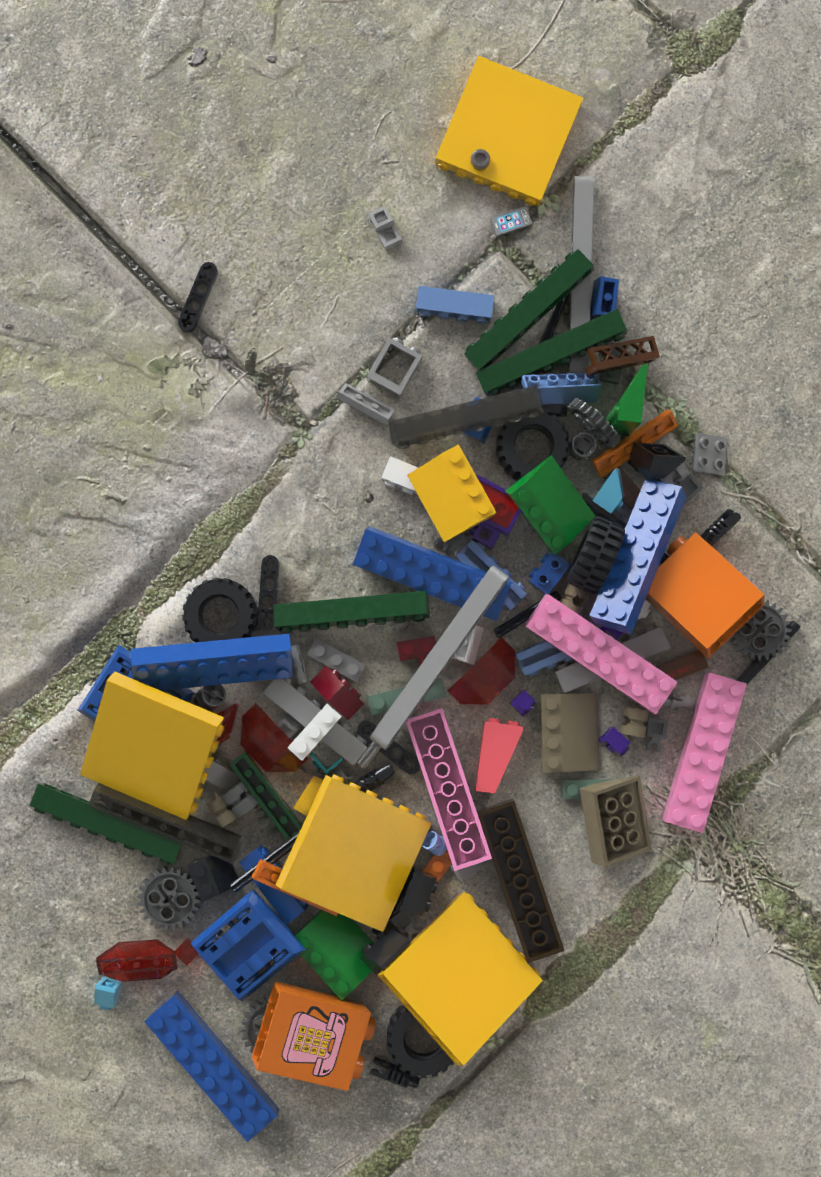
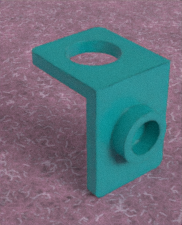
[310,752,344,774]

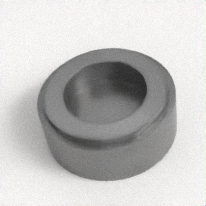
[471,149,490,170]

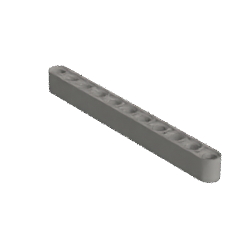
[568,176,594,373]
[370,565,509,750]

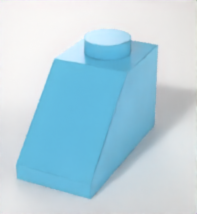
[592,468,625,514]
[94,977,123,1010]

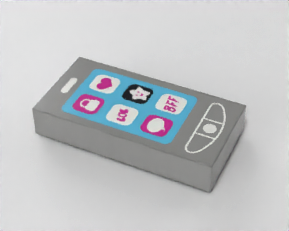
[490,206,532,237]

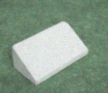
[452,625,484,665]

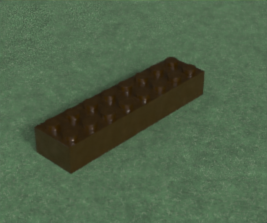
[477,799,565,963]

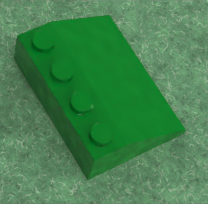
[605,364,648,436]
[505,455,595,555]
[294,910,374,1000]

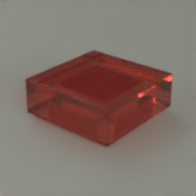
[173,938,199,966]

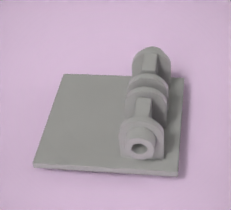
[690,432,727,476]

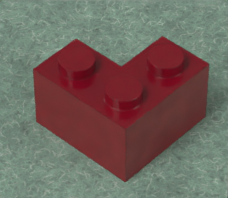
[397,636,436,665]
[310,666,364,720]

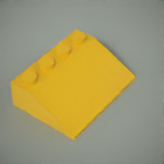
[407,444,496,543]

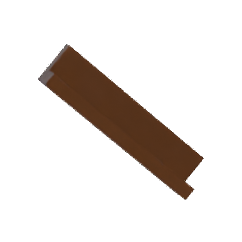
[585,336,660,376]

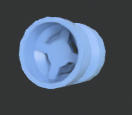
[422,831,447,856]

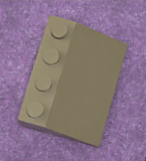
[539,693,599,773]
[580,775,652,867]

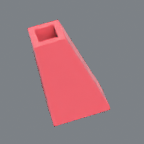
[475,718,523,794]

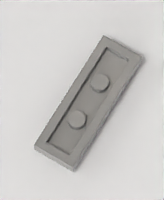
[336,383,395,425]
[306,638,366,682]

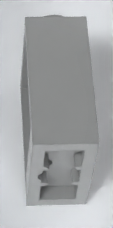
[367,337,422,398]

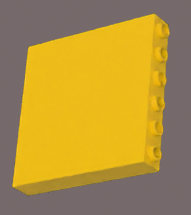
[435,55,583,206]
[80,672,224,820]
[276,774,432,932]
[378,892,543,1066]

